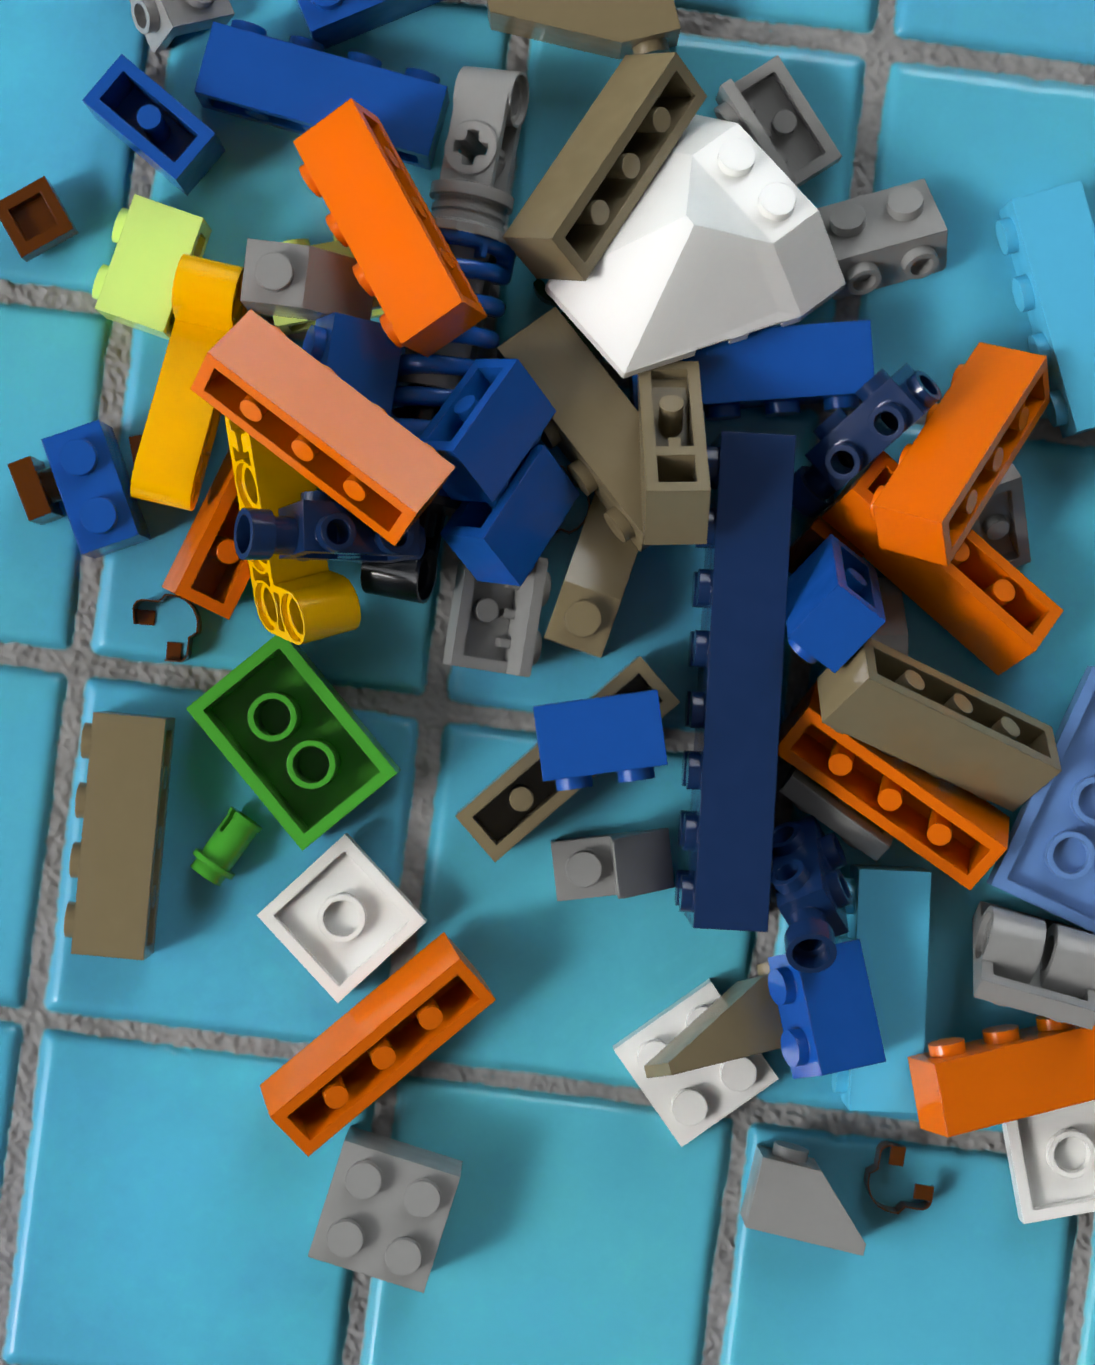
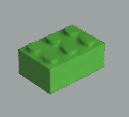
[186,635,401,851]

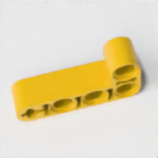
[130,254,248,511]
[225,416,361,645]

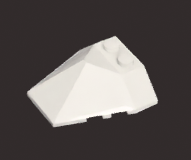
[545,114,846,379]

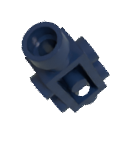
[792,363,942,518]
[234,490,426,563]
[771,815,852,973]

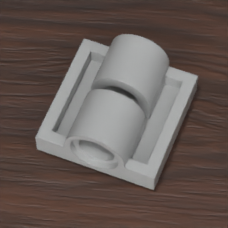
[972,901,1095,1030]

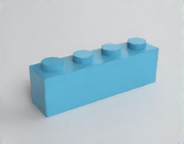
[995,180,1095,439]
[832,864,932,1113]

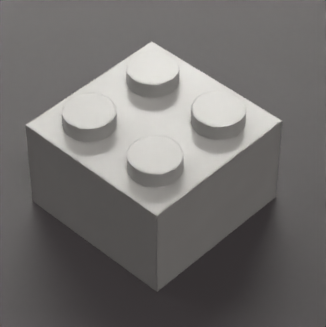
[308,1126,463,1293]

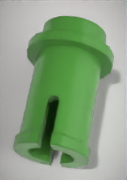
[190,806,262,886]

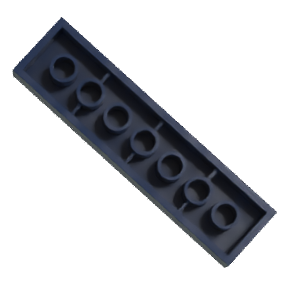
[675,431,796,932]

